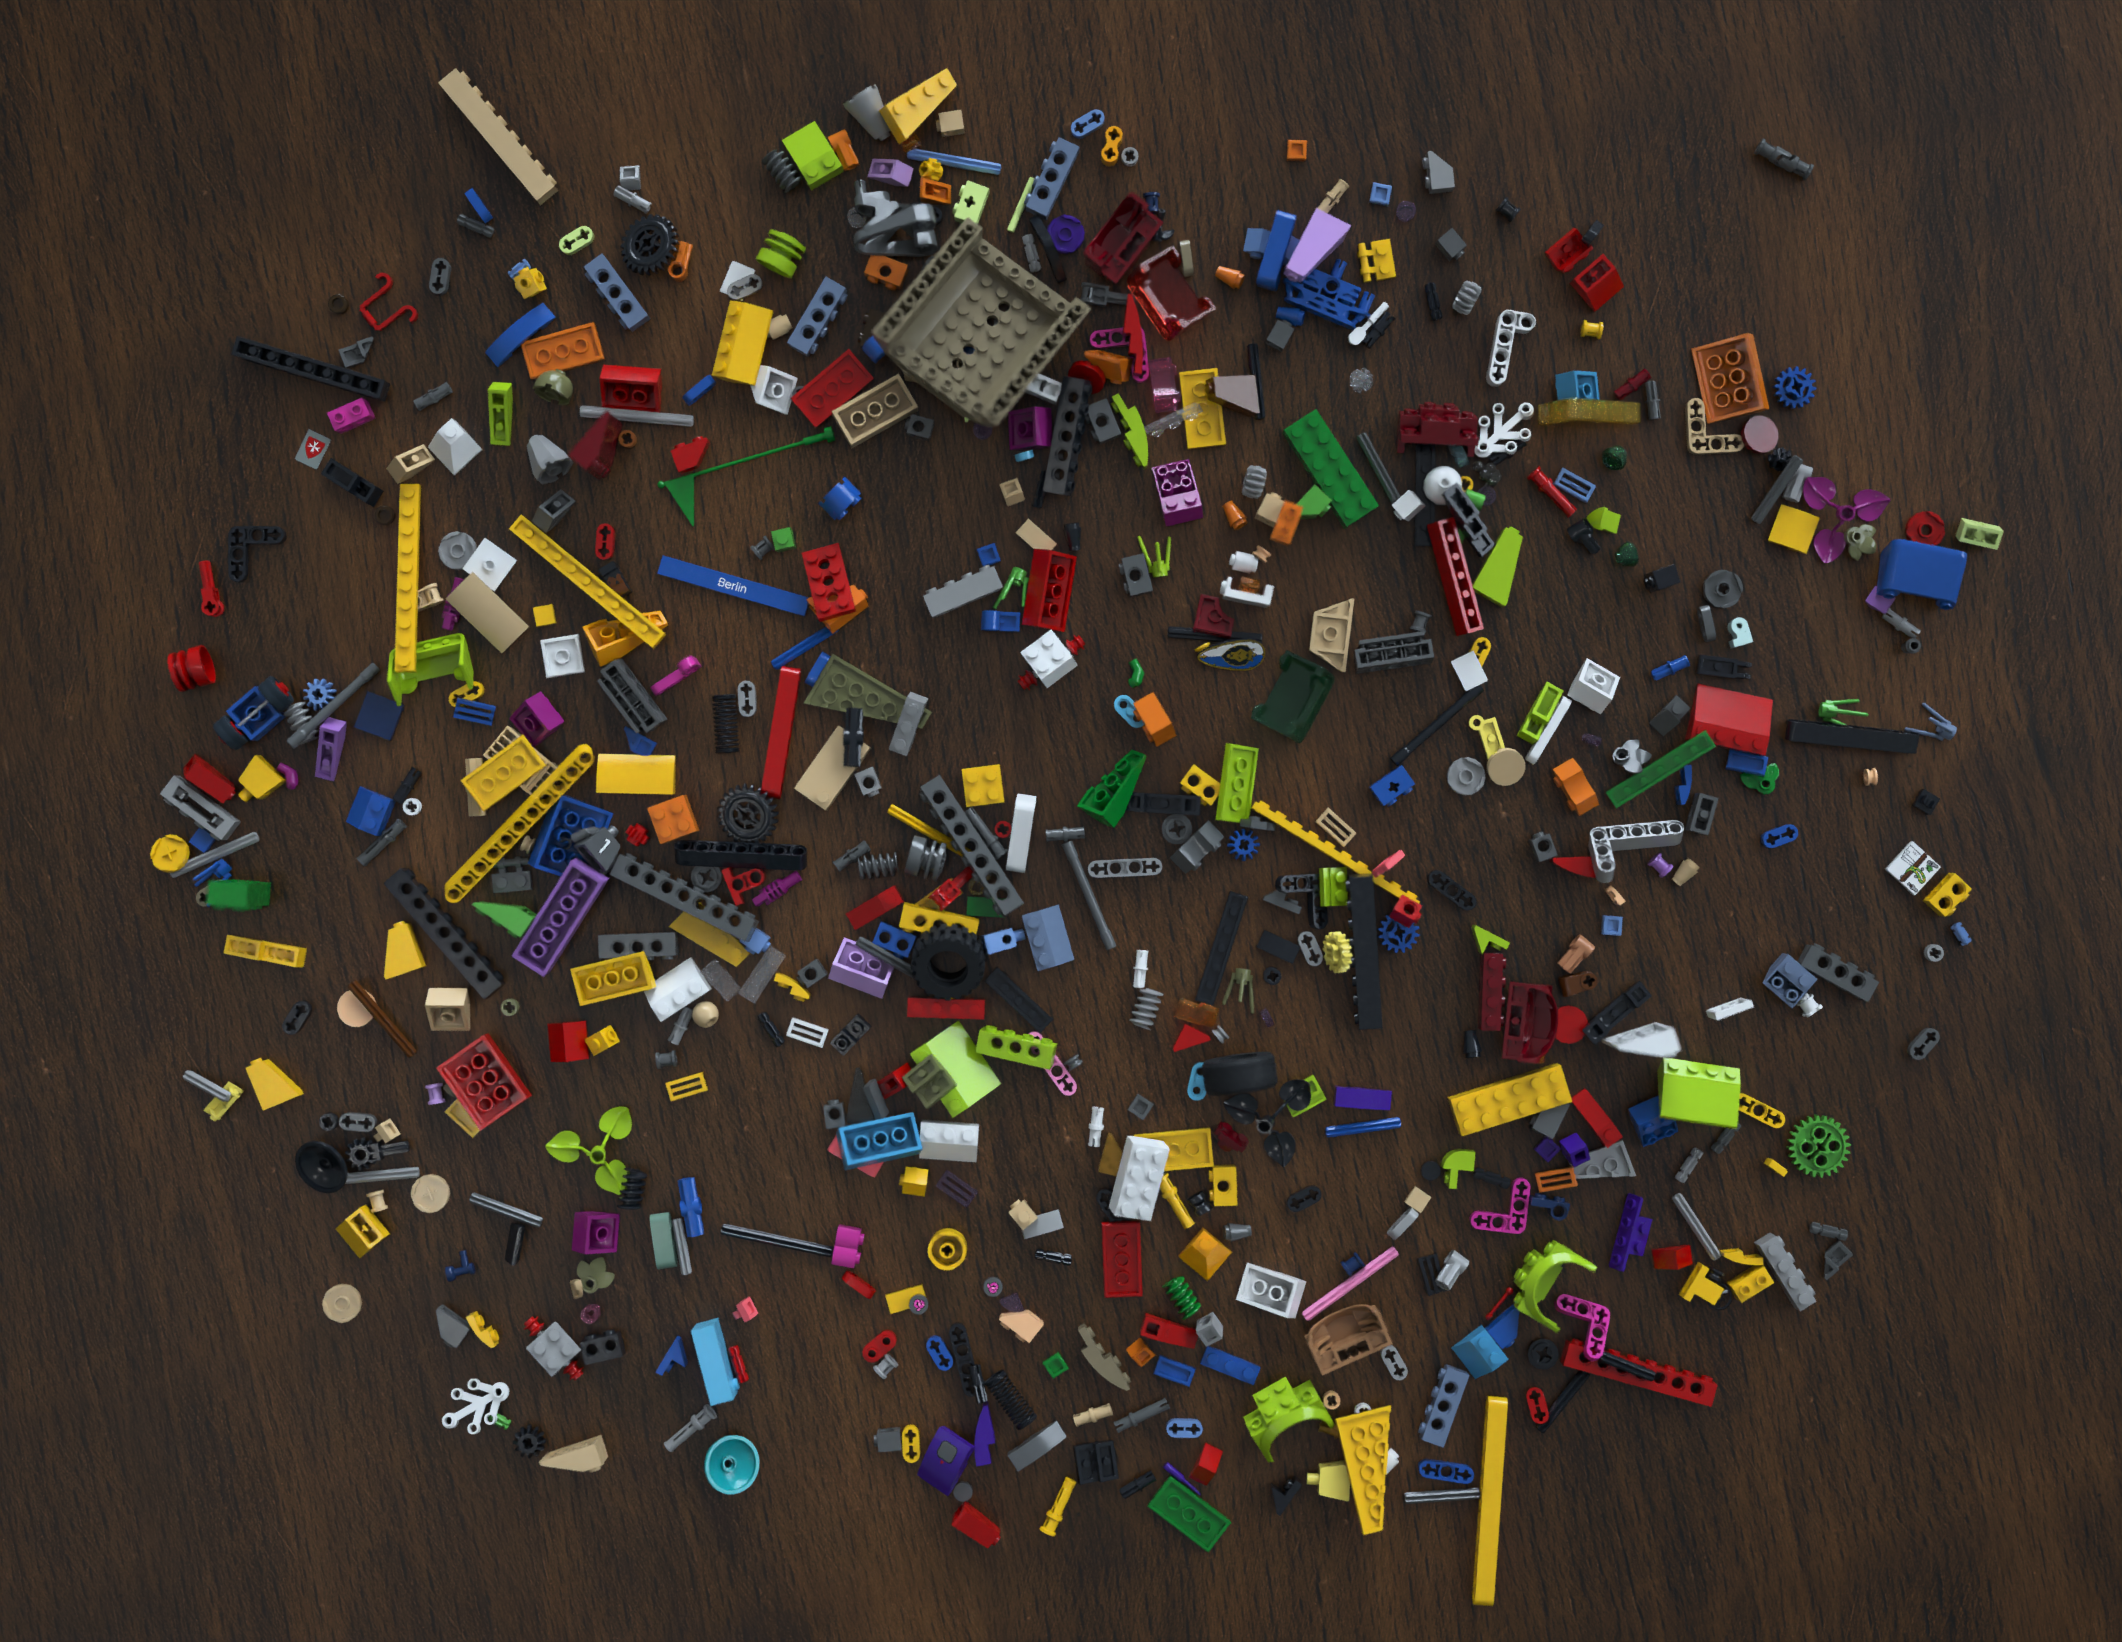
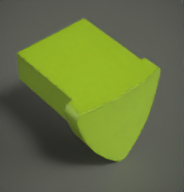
[1587,507,1621,534]

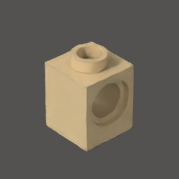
[936,110,965,137]

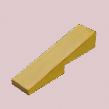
[224,935,307,967]

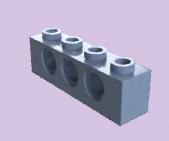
[1024,137,1080,221]
[584,253,650,332]
[787,277,848,358]
[1418,1364,1469,1448]

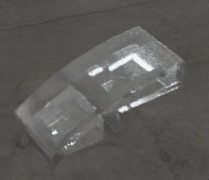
[700,959,742,1002]

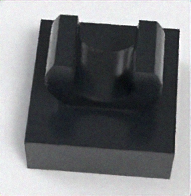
[1912,789,1940,815]

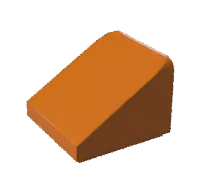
[1126,1338,1156,1368]

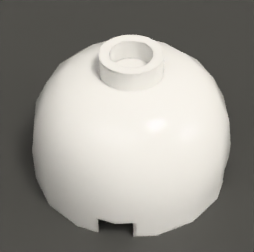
[1423,466,1462,505]

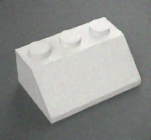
[644,957,712,1022]
[919,1120,979,1162]

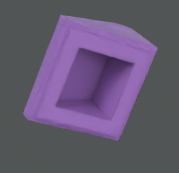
[1865,586,1896,614]

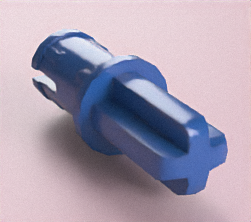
[1651,655,1690,681]

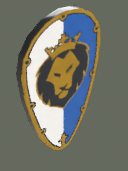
[1197,638,1265,671]

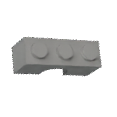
[888,692,929,756]

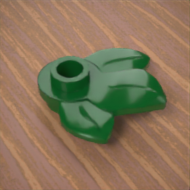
[1740,763,1779,795]

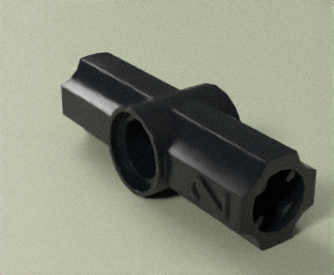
[843,708,863,767]

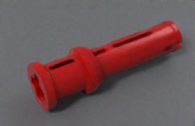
[1527,466,1577,518]

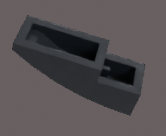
[321,458,384,507]

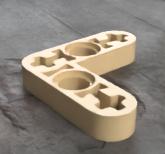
[1685,398,1744,455]

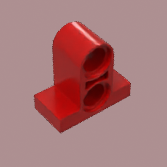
[721,868,766,906]

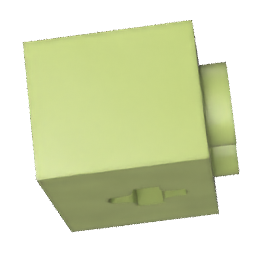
[952,180,990,224]
[1956,518,2004,550]

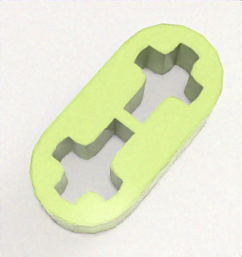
[559,226,594,255]

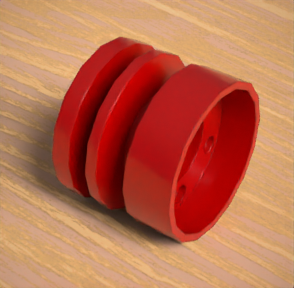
[167,645,216,692]

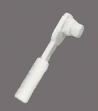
[1348,302,1389,345]

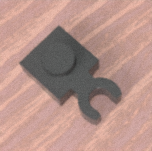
[1240,816,1276,831]

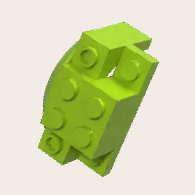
[1514,1240,1597,1333]
[1243,1377,1335,1463]

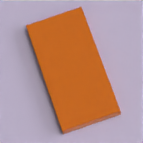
[521,322,605,380]

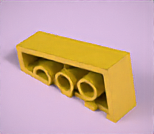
[879,68,957,144]

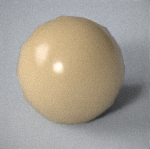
[692,1001,719,1028]

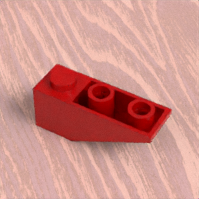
[1139,1313,1198,1349]

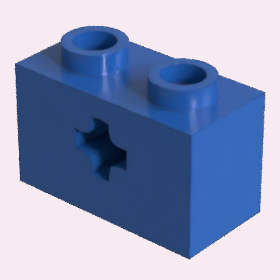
[1368,765,1415,807]

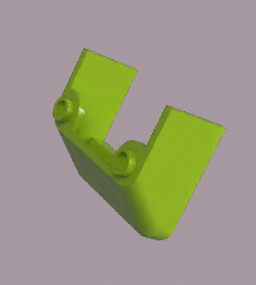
[387,633,474,706]

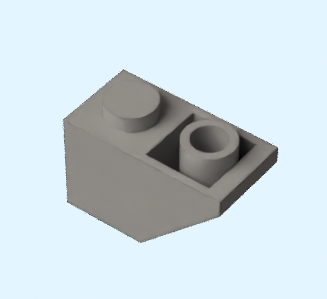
[1423,151,1455,194]

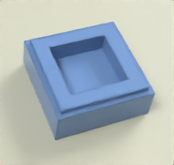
[1369,182,1392,206]
[1601,915,1623,936]

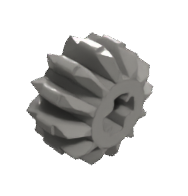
[1452,280,1481,315]
[1242,465,1267,499]

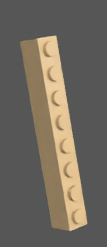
[438,68,558,205]

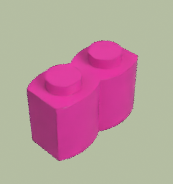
[831,1224,865,1268]

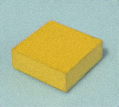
[533,604,556,627]
[1764,1158,1788,1177]

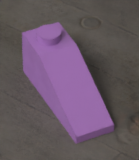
[315,717,347,781]

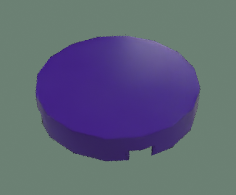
[1047,215,1085,254]

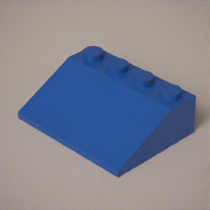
[528,794,613,876]

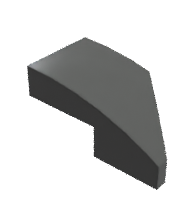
[338,337,373,369]
[1824,1240,1853,1280]

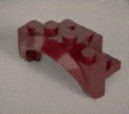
[1396,402,1479,457]
[1502,981,1558,1063]

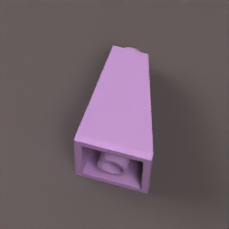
[1284,208,1351,283]

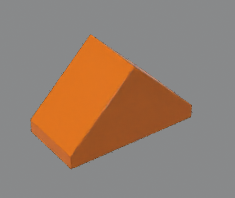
[920,178,951,205]

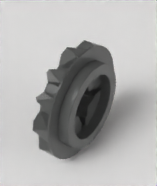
[1162,814,1192,844]
[691,866,722,892]

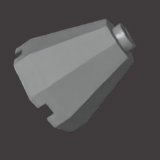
[527,435,573,484]

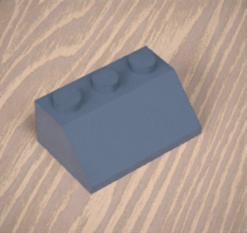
[1022,904,1075,971]

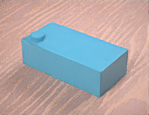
[691,1318,740,1406]

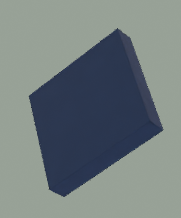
[354,691,405,741]

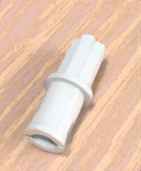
[1133,950,1149,988]

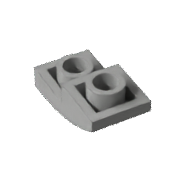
[1021,1209,1064,1239]

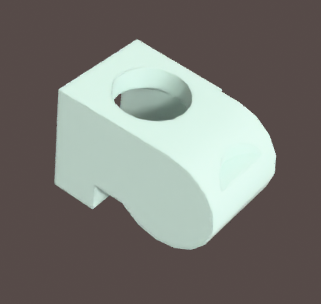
[1728,617,1753,649]

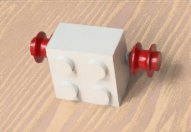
[1018,630,1085,691]

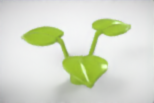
[545,1107,632,1195]

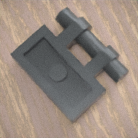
[492,856,533,893]

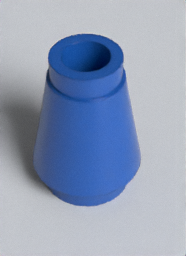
[1276,307,1305,327]

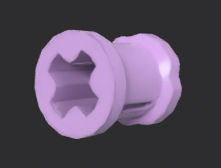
[425,1083,446,1105]

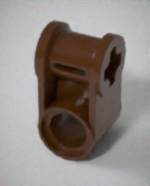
[1558,971,1598,997]

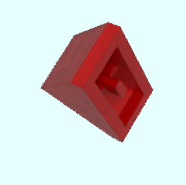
[1172,1023,1211,1052]
[1651,1245,1693,1270]
[1189,1442,1223,1486]

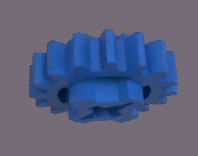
[1773,366,1816,409]
[1377,915,1420,953]

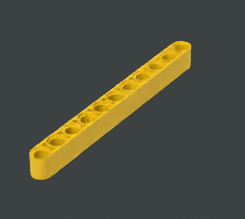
[444,744,594,903]
[1472,1396,1508,1606]

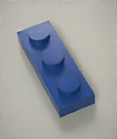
[1200,1346,1261,1385]

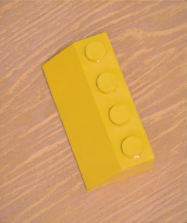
[712,301,773,386]

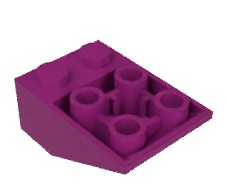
[1152,459,1203,527]

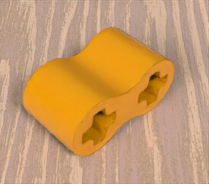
[1101,126,1123,167]

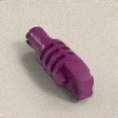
[441,577,465,631]
[752,870,802,907]

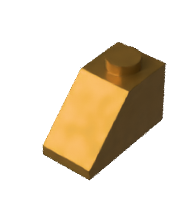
[1098,1133,1123,1177]

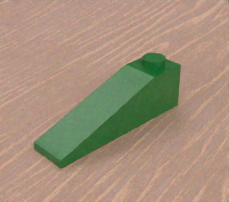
[1077,750,1147,828]

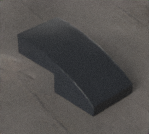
[1256,930,1300,964]

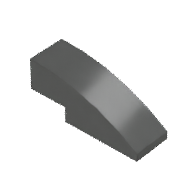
[1008,1420,1067,1472]

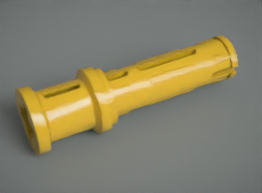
[1159,1172,1195,1229]
[1039,1477,1077,1537]

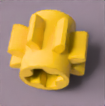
[919,158,943,181]

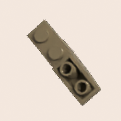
[1078,1323,1131,1391]

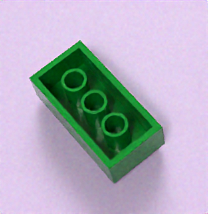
[207,879,271,911]

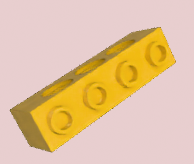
[899,902,979,934]

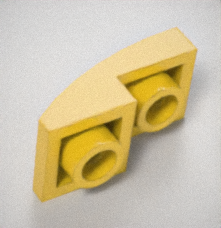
[774,972,811,1001]
[466,1311,499,1348]

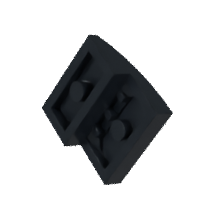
[1073,1440,1119,1485]

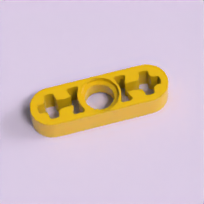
[1739,1093,1785,1128]

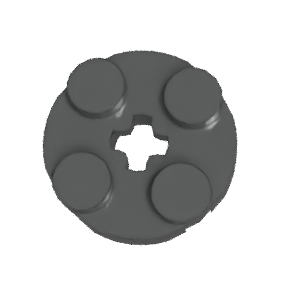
[1703,570,1743,609]

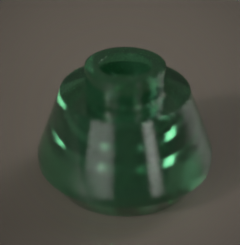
[1602,445,1627,470]
[1615,541,1639,567]

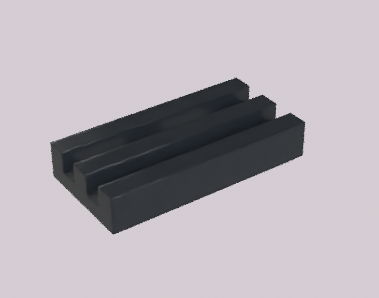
[1418,1253,1447,1296]

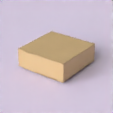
[1404,1186,1432,1213]

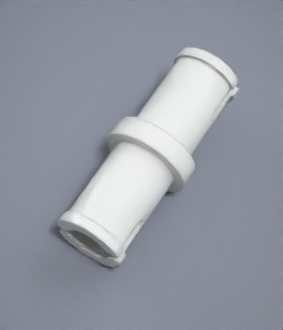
[1088,1107,1104,1147]

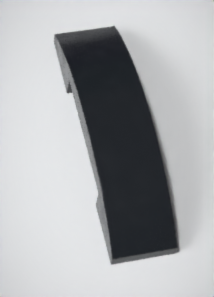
[1126,792,1201,816]
[1582,981,1652,1045]

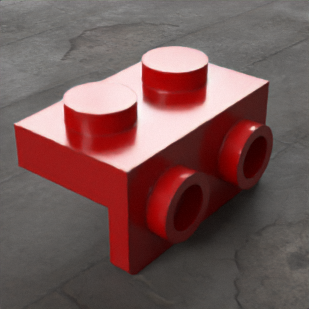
[1544,228,1593,273]

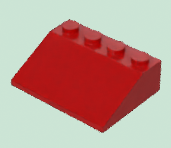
[1685,684,1773,756]
[436,1033,532,1131]

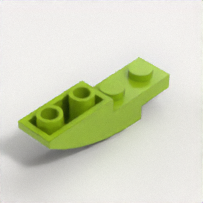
[1110,393,1148,470]

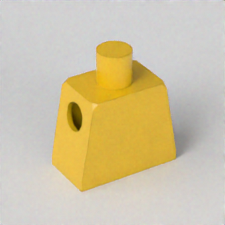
[238,755,286,802]

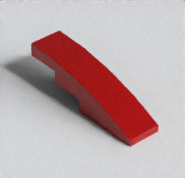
[1122,294,1143,376]

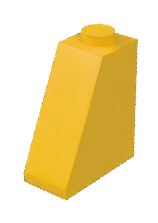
[384,921,426,980]
[245,1058,304,1110]

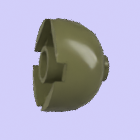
[533,369,573,405]

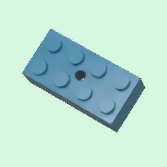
[836,1112,923,1170]

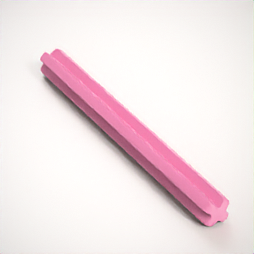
[1302,1247,1399,1321]

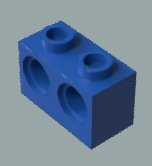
[872,921,917,959]

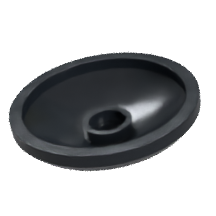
[295,1141,348,1193]

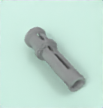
[664,1404,717,1452]

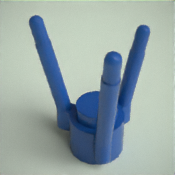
[193,858,232,907]

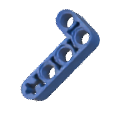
[1256,210,1297,292]

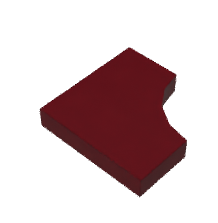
[1193,594,1235,639]

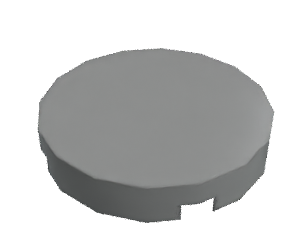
[438,531,477,570]
[1447,757,1486,795]

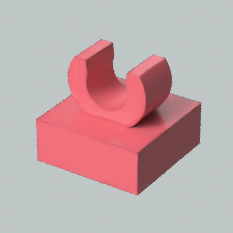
[733,1296,758,1323]

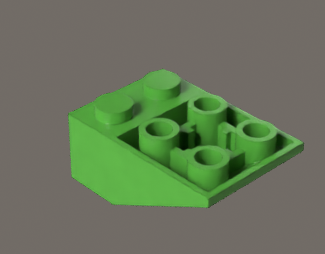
[472,901,537,938]

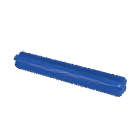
[771,626,839,670]
[1325,1117,1401,1137]

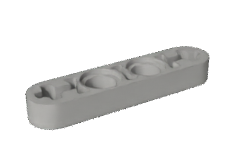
[1088,858,1162,878]

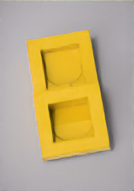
[1719,1248,1764,1265]

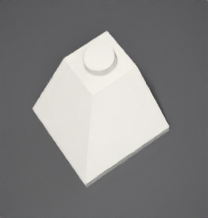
[750,365,798,415]
[428,418,483,476]

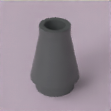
[1222,1223,1252,1242]

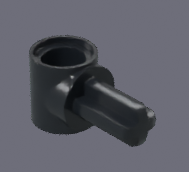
[1567,518,1601,554]

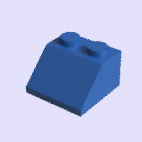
[346,786,396,836]

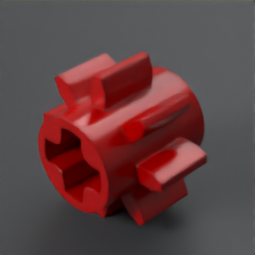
[625,823,650,847]

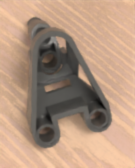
[853,180,938,257]

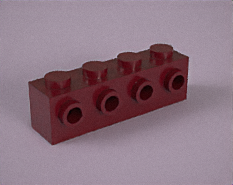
[1478,952,1506,1031]

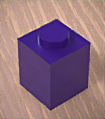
[1559,1133,1591,1167]

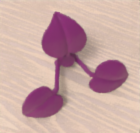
[1803,477,1890,563]

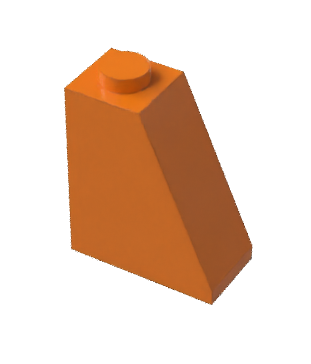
[806,585,868,634]

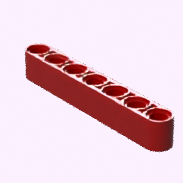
[761,666,801,799]

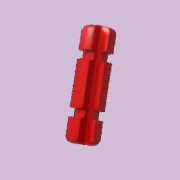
[728,1345,749,1383]

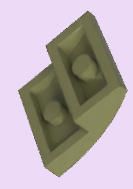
[902,1054,957,1109]

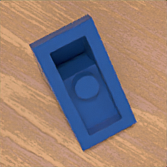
[656,1336,688,1376]

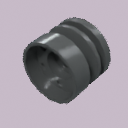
[905,835,947,882]

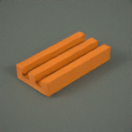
[1535,1166,1578,1193]

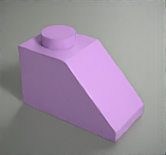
[867,159,914,187]

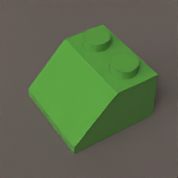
[1296,485,1332,519]

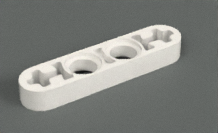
[1525,696,1572,765]

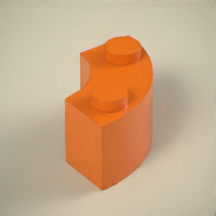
[1553,758,1599,816]

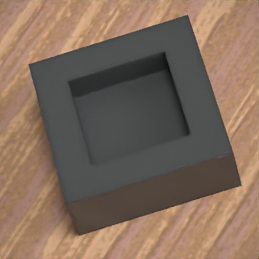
[1127,1093,1154,1120]

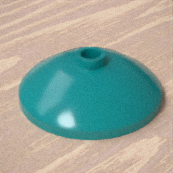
[704,1435,760,1494]

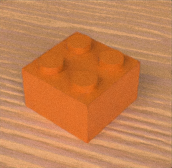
[647,795,699,844]

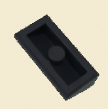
[505,1223,526,1265]

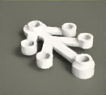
[1475,403,1534,458]
[442,1379,509,1434]

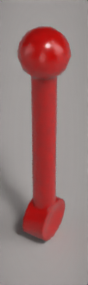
[1485,1287,1513,1320]

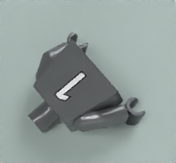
[559,826,620,875]

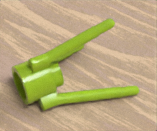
[1137,536,1171,577]

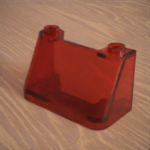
[1127,245,1216,341]

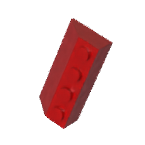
[1022,549,1077,632]

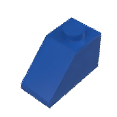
[1485,1304,1519,1349]

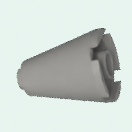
[843,84,891,141]

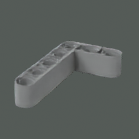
[1588,820,1684,883]

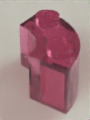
[1148,357,1181,413]

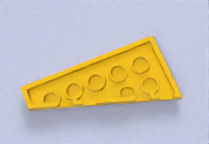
[1335,1405,1391,1535]

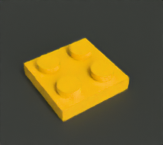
[962,764,1004,807]

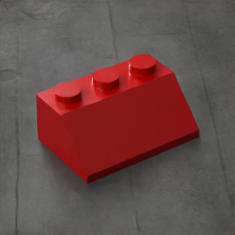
[600,365,662,412]

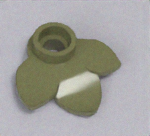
[1844,524,1876,561]
[577,1257,615,1293]

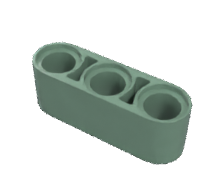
[650,1212,678,1270]

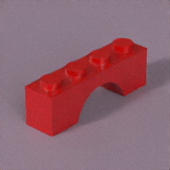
[907,996,985,1019]

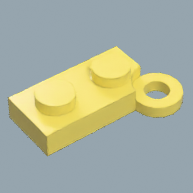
[1469,715,1505,759]

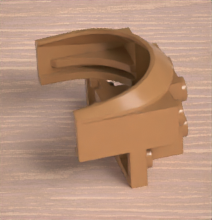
[1305,1304,1393,1375]

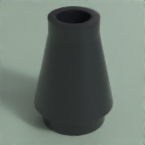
[1063,522,1081,551]
[1463,1030,1482,1059]

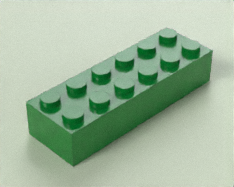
[1282,409,1379,529]

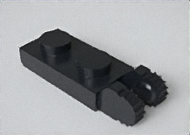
[1696,655,1752,679]

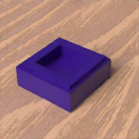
[1533,1137,1561,1162]

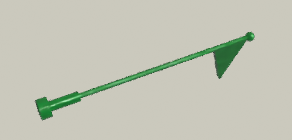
[657,426,836,526]

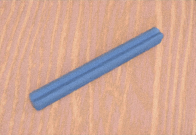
[907,148,1001,175]

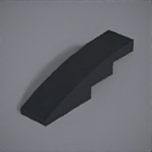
[1442,482,1496,557]

